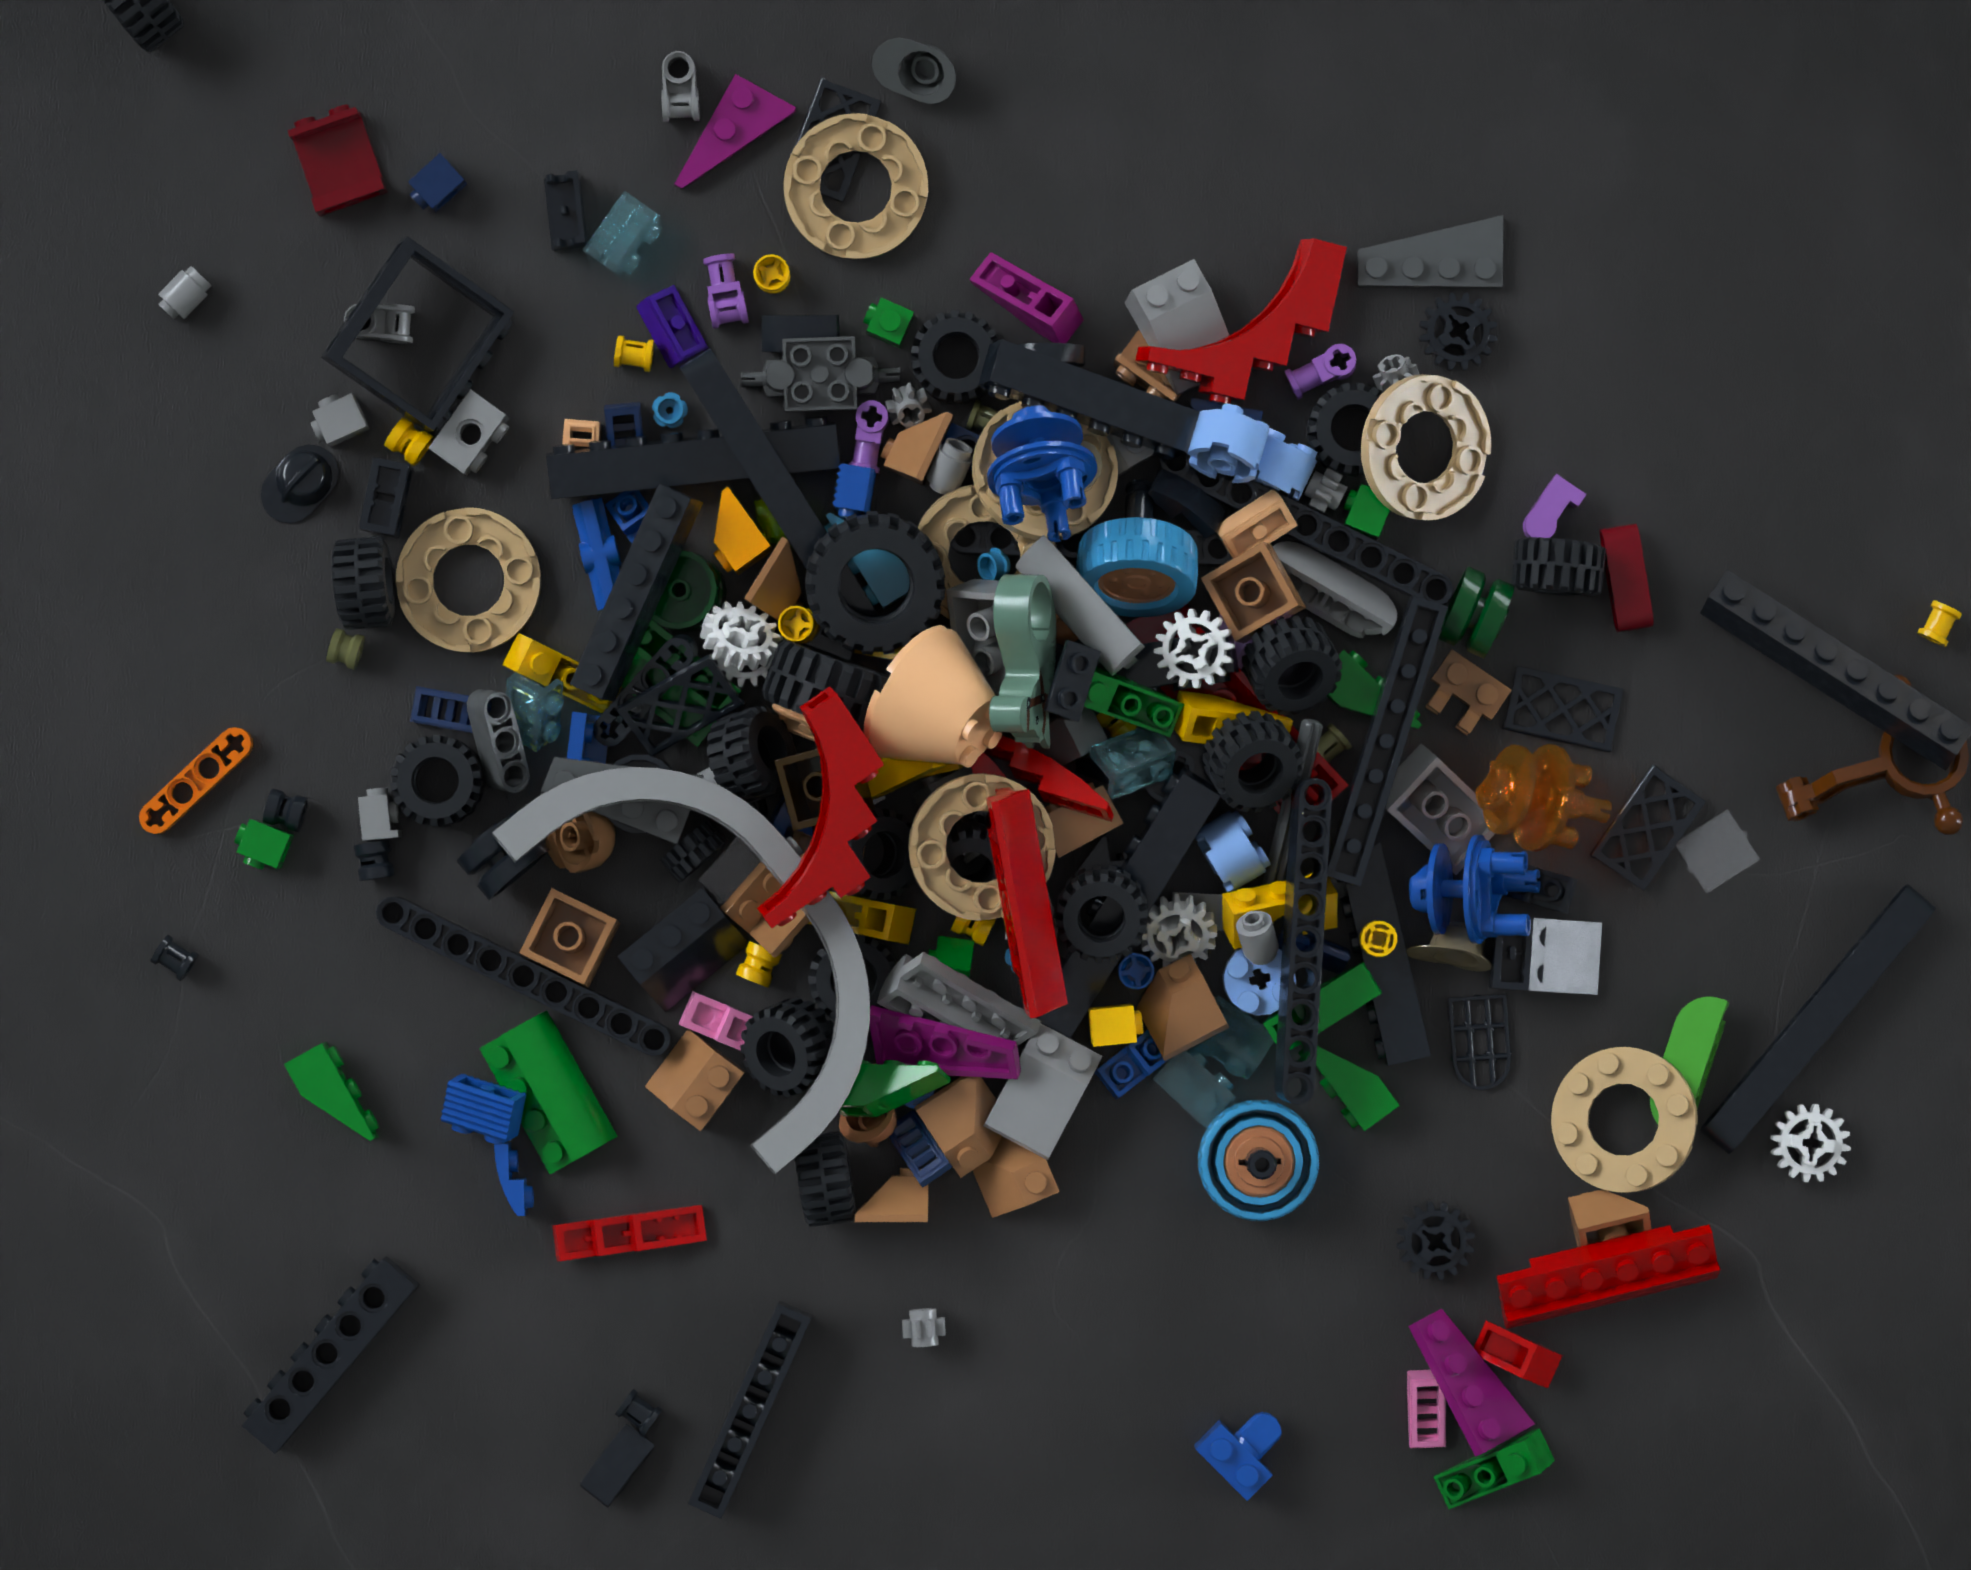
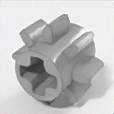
[1373,354,1420,393]
[885,383,932,429]
[1303,468,1348,514]
[902,1308,946,1347]

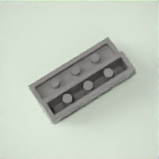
[1015,535,1145,676]
[877,952,1041,1046]

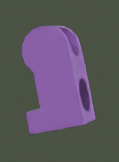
[1523,474,1586,538]

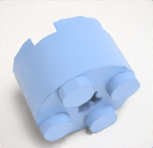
[1187,404,1269,483]
[1253,428,1318,501]
[1195,810,1271,893]
[1222,948,1296,1015]

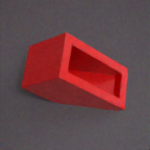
[1474,1320,1563,1388]

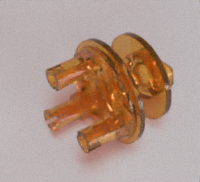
[1476,744,1612,852]

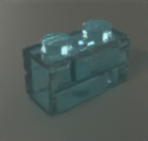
[583,191,662,278]

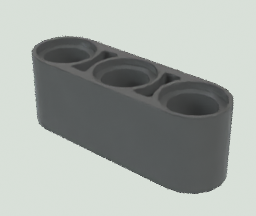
[467,689,530,793]

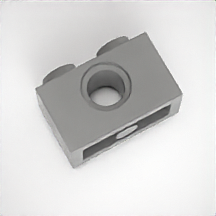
[429,389,509,476]

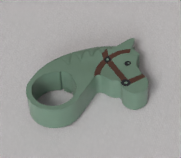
[989,574,1057,749]

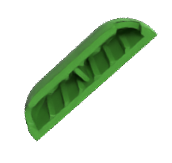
[1650,997,1729,1124]

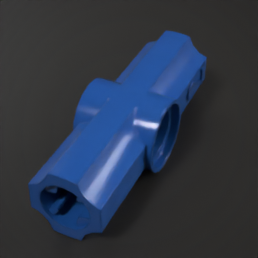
[572,498,622,611]

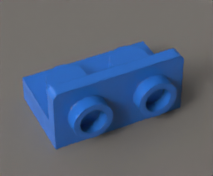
[567,712,611,763]

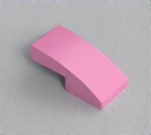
[679,991,753,1051]

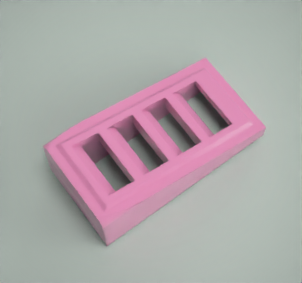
[1407,1370,1446,1448]

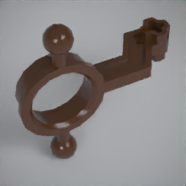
[1776,675,1969,835]

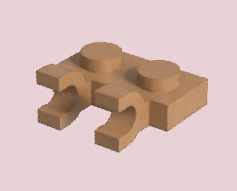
[1425,649,1512,736]

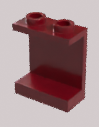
[287,104,388,217]

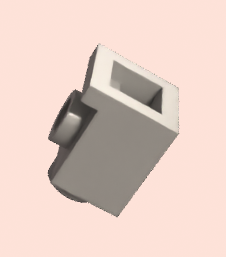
[358,787,402,841]

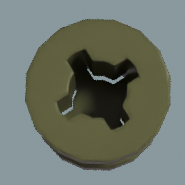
[326,628,365,670]

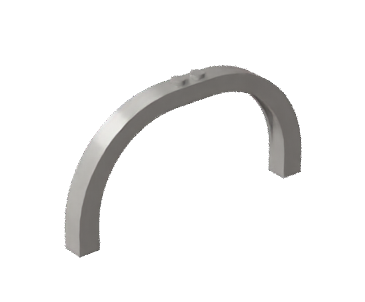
[492,767,870,1174]

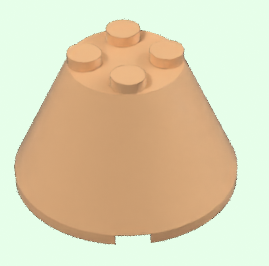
[864,625,1002,768]

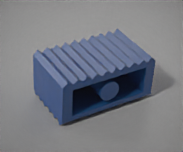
[832,463,876,520]
[440,1074,526,1144]

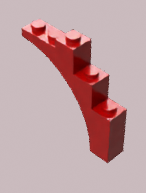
[1135,238,1347,405]
[757,686,884,928]

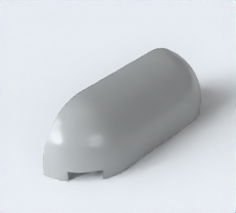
[1273,541,1397,638]

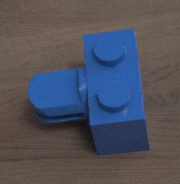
[1194,1412,1282,1501]

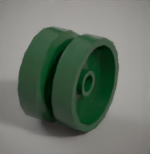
[652,550,727,633]
[1438,566,1515,659]

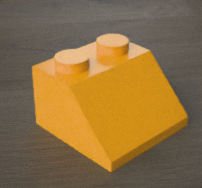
[713,487,773,576]

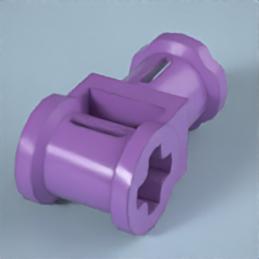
[703,253,749,329]
[1284,344,1356,400]
[848,400,889,474]

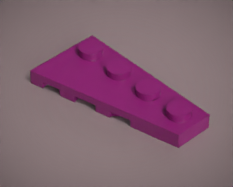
[869,1005,1021,1079]
[1408,1309,1535,1457]

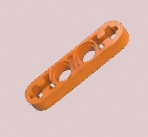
[139,727,253,834]

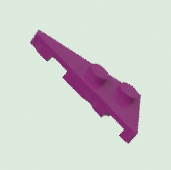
[674,74,797,189]

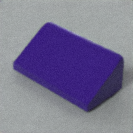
[636,285,709,368]

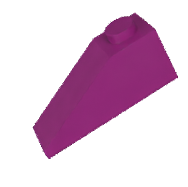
[969,252,1084,343]

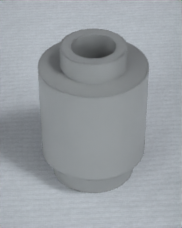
[158,266,212,319]
[926,438,973,495]
[1236,911,1279,965]

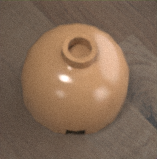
[545,811,616,873]

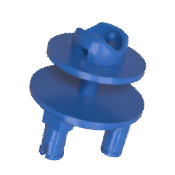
[987,405,1097,542]
[1409,834,1541,944]

